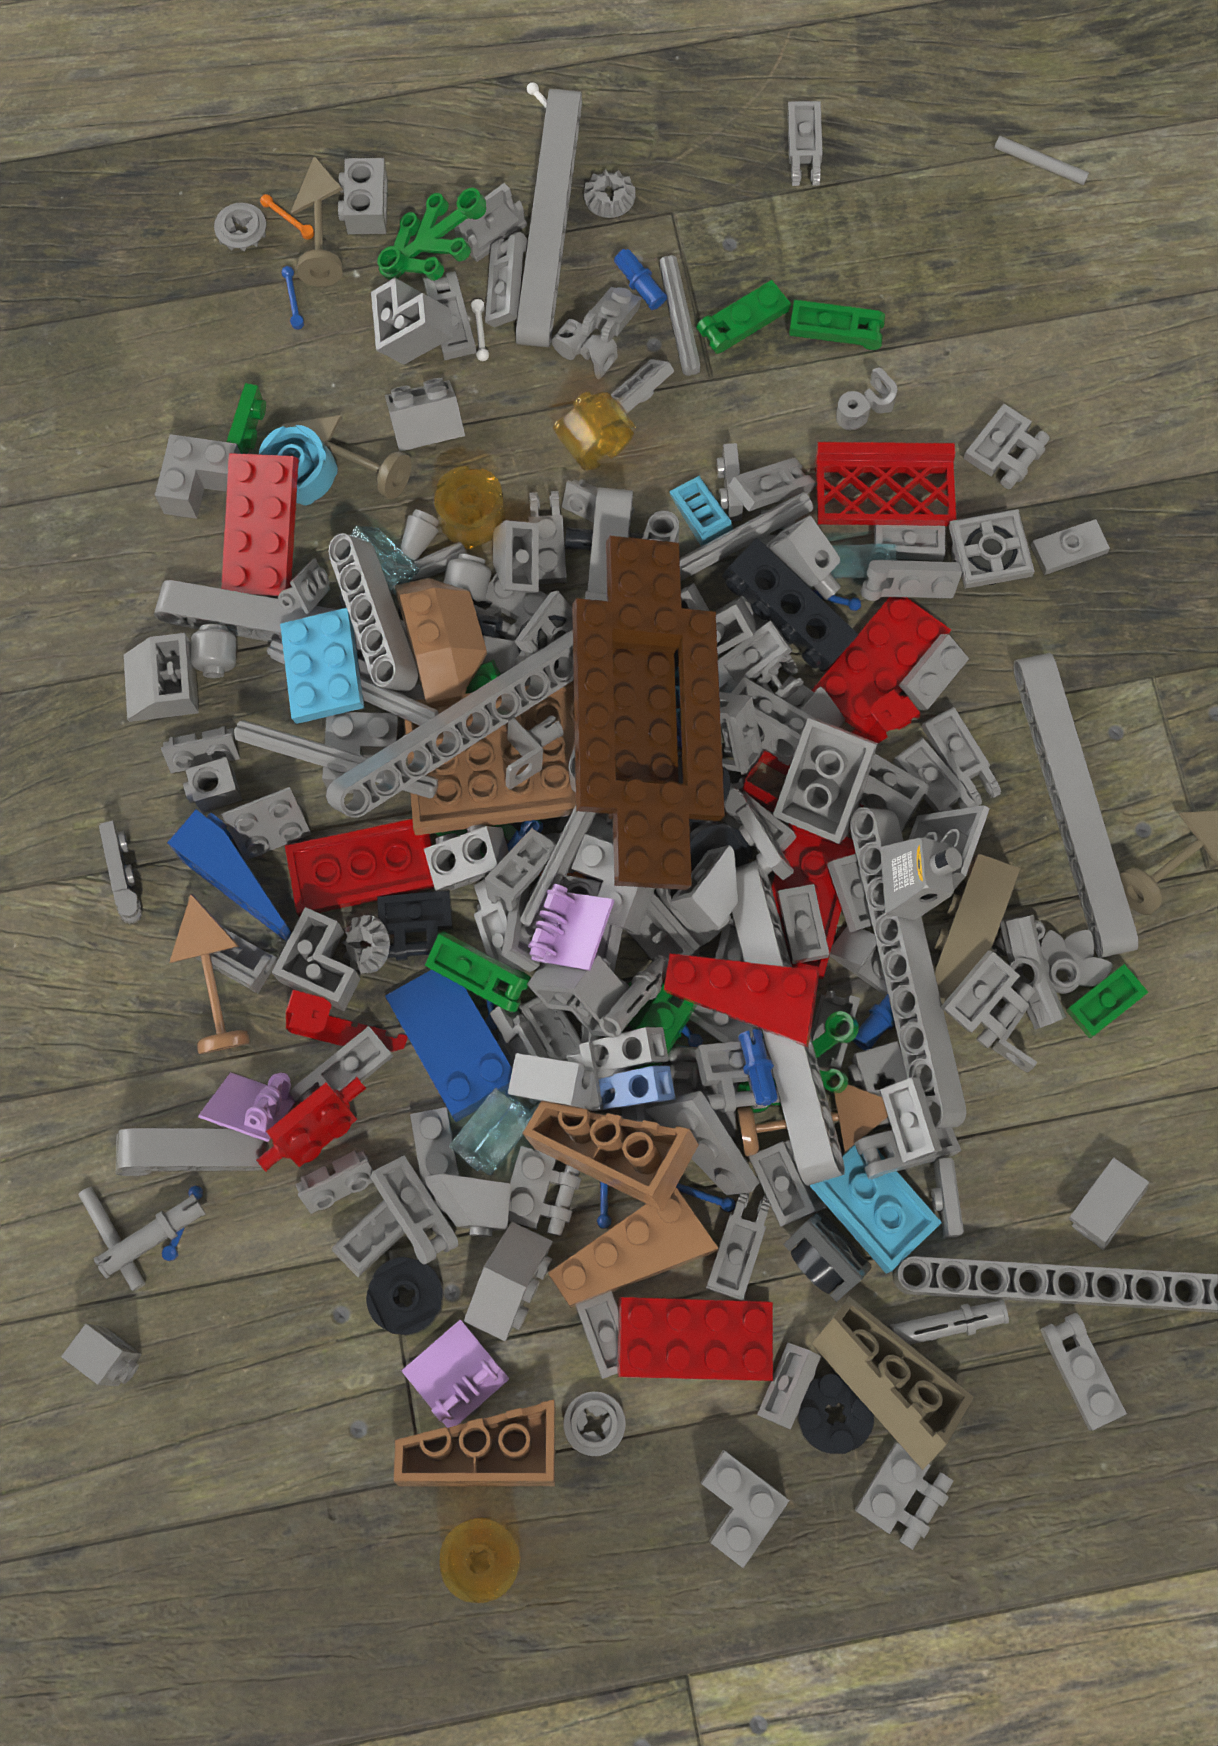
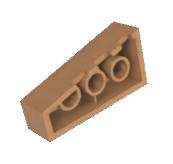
[522,1101,699,1211]
[548,1187,718,1308]
[394,1399,556,1486]

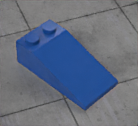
[167,810,292,942]
[385,970,512,1122]

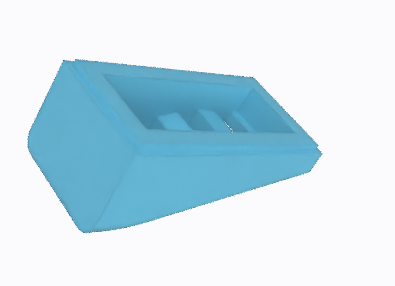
[669,476,733,546]

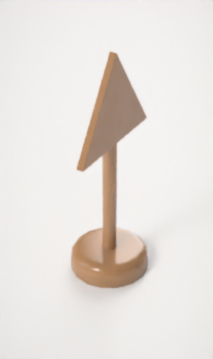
[169,894,250,1054]
[737,1079,888,1157]

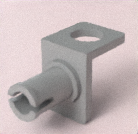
[506,716,564,789]
[989,1005,1037,1073]

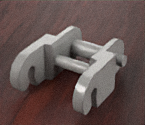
[756,654,804,699]

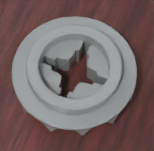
[584,168,635,218]
[214,203,267,252]
[341,915,390,974]
[563,1392,626,1456]

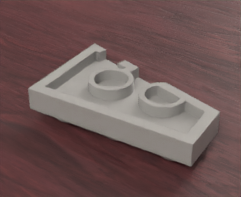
[644,1091,760,1195]

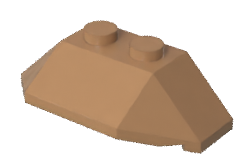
[395,578,487,706]

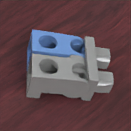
[566,1027,676,1112]

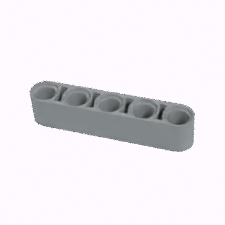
[328,533,418,692]

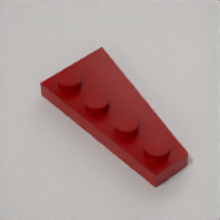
[664,953,819,1047]

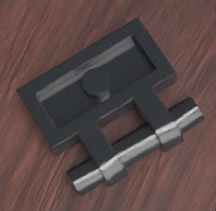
[377,890,453,961]

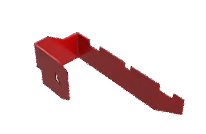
[851,689,921,743]
[743,751,864,812]
[286,990,408,1052]

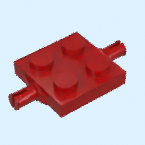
[256,1077,366,1172]

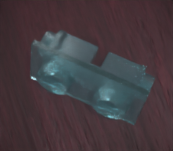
[830,544,897,579]

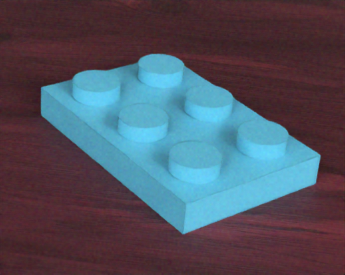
[280,608,364,724]
[810,1136,942,1274]

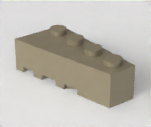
[932,853,1021,1000]
[812,1296,974,1470]

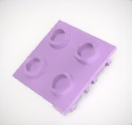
[528,884,615,971]
[198,1072,295,1142]
[402,1319,509,1428]

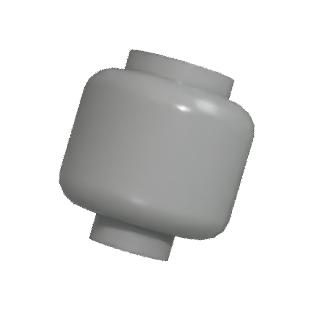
[444,554,491,602]
[191,624,236,678]

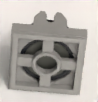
[949,509,1035,589]
[514,591,573,672]

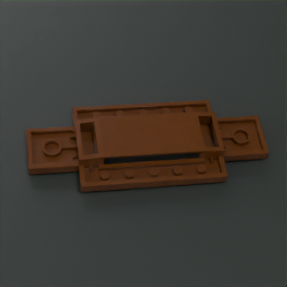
[572,535,725,890]

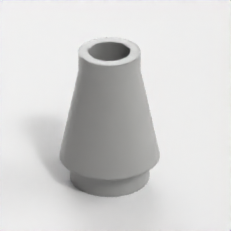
[397,509,439,563]

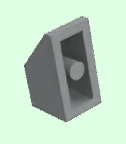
[493,520,539,593]
[670,845,738,933]
[426,1174,511,1237]

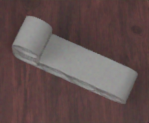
[585,487,633,601]
[115,1128,268,1176]

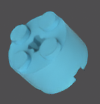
[259,425,338,506]

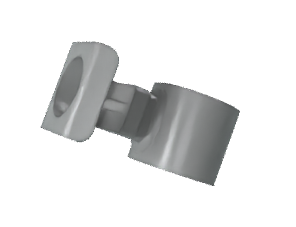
[551,319,618,379]
[836,367,898,431]

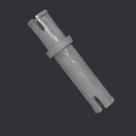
[599,955,669,1038]
[93,1194,206,1279]
[890,1299,1009,1345]

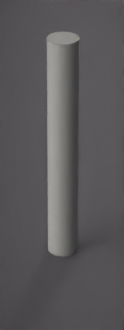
[994,136,1089,185]
[78,1187,146,1291]

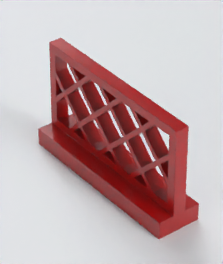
[815,442,957,526]

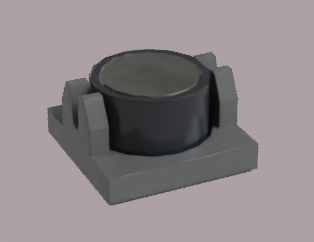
[783,1211,872,1302]

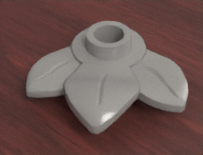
[1040,930,1113,994]

